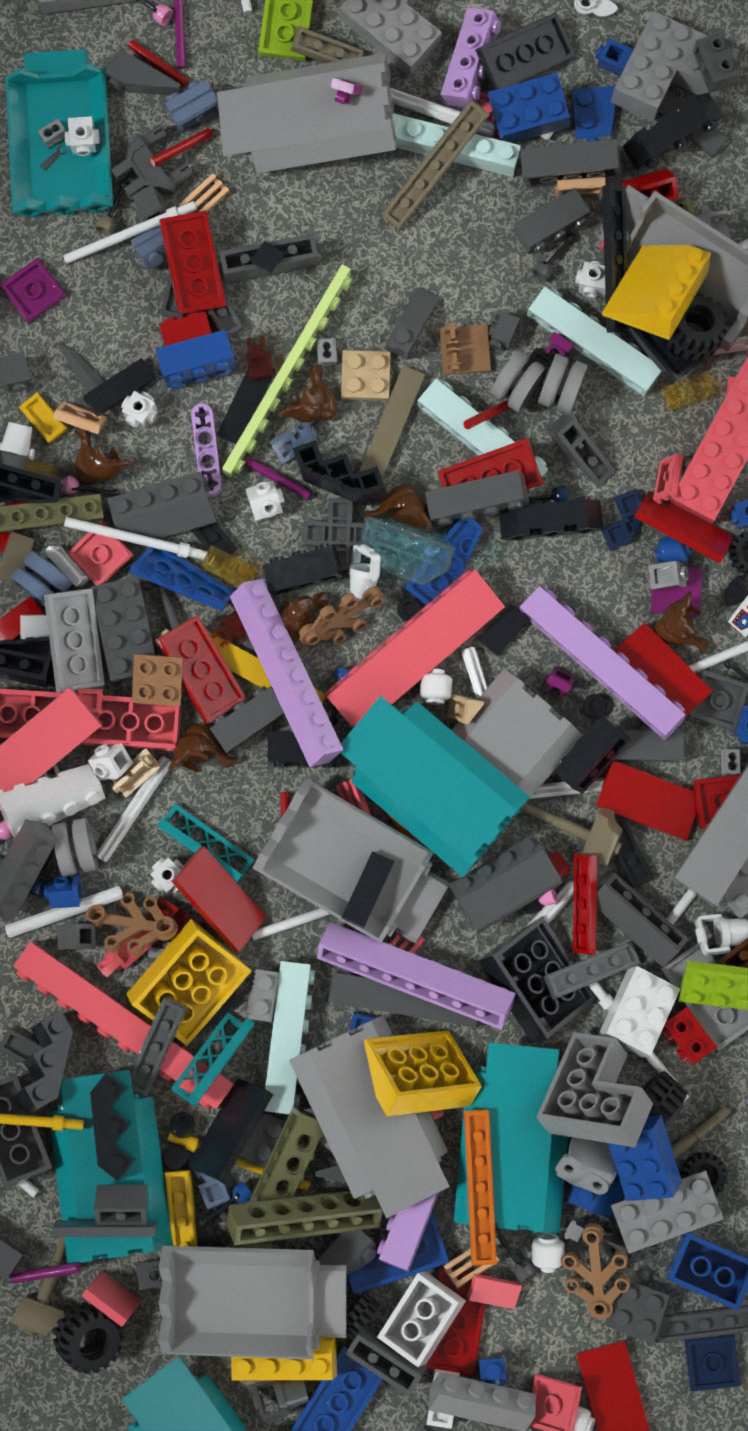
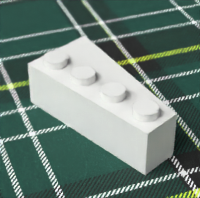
[0,764,105,838]

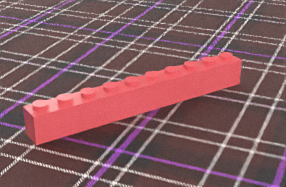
[13,942,235,1110]

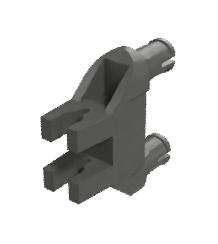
[111,125,194,202]

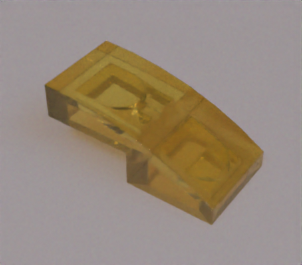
[662,371,717,411]
[201,545,258,586]

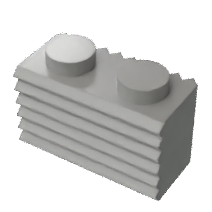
[247,969,279,1022]

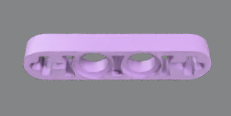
[191,403,222,497]

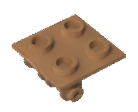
[440,323,491,375]
[132,654,184,707]

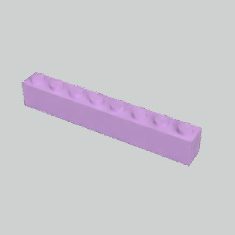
[230,579,343,767]
[520,586,685,740]
[317,922,515,1030]

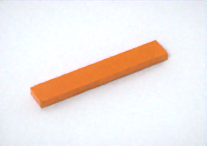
[464,1110,497,1266]

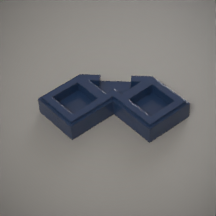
[601,488,642,551]

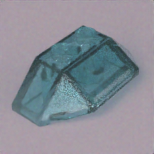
[361,516,456,585]

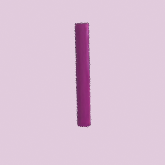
[174,0,186,69]
[245,457,312,500]
[11,1262,81,1284]

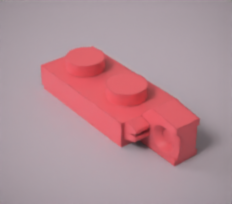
[97,917,159,978]

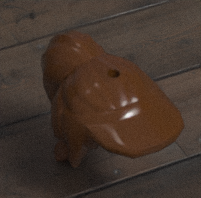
[278,364,338,423]
[74,428,135,486]
[364,484,434,535]
[654,591,707,655]
[278,592,329,644]
[168,723,238,773]

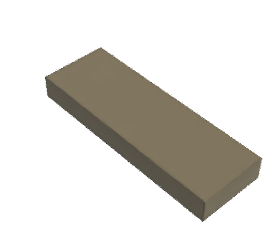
[290,26,365,63]

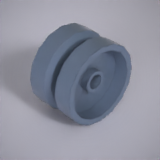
[9,551,73,606]

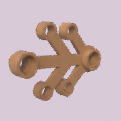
[299,586,384,646]
[86,893,178,956]
[562,1223,631,1319]

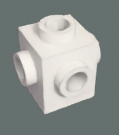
[65,116,100,156]
[575,261,605,298]
[121,391,158,429]
[246,481,285,521]
[88,743,133,781]
[150,857,184,894]

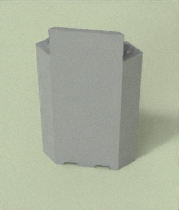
[217,53,397,173]
[598,185,748,352]
[451,669,583,824]
[253,778,450,943]
[289,1015,450,1219]
[158,1246,347,1360]

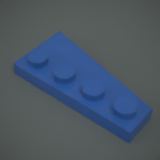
[571,86,616,142]
[404,518,483,606]
[129,547,235,611]
[348,1214,449,1295]

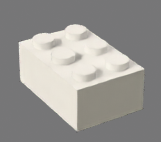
[598,966,680,1058]
[377,1271,466,1367]

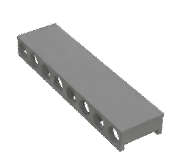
[672,764,748,907]

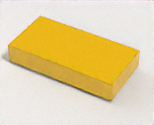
[19,392,68,445]

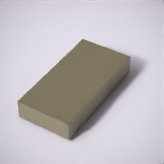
[0,532,34,585]

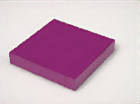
[0,257,66,324]
[650,567,702,617]

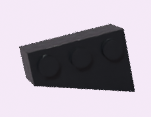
[0,451,69,504]
[0,637,53,688]

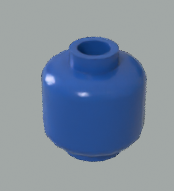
[654,536,692,563]

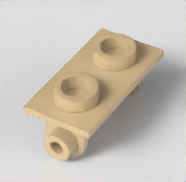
[111,748,161,798]

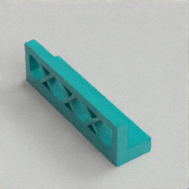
[157,803,255,884]
[171,1012,255,1107]

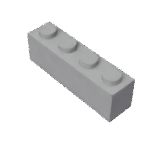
[429,1372,536,1431]

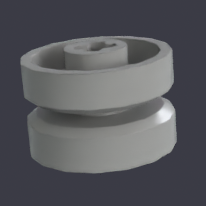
[490,350,547,413]
[538,353,588,415]
[52,817,98,877]

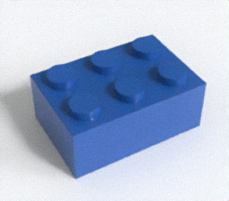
[488,73,570,143]
[156,330,236,390]
[608,1115,682,1201]
[664,1232,748,1311]

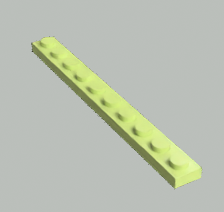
[222,264,352,478]

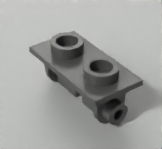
[590,1225,641,1264]

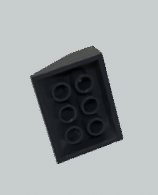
[478,916,597,1044]

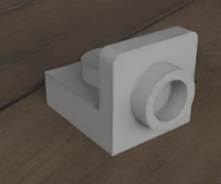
[649,561,689,590]

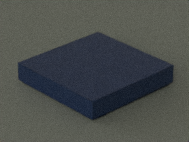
[684,1334,741,1391]

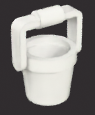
[0,422,35,460]
[349,544,380,599]
[695,914,748,956]

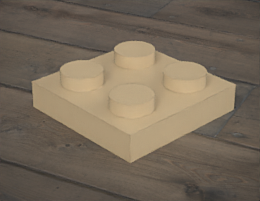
[341,350,390,401]

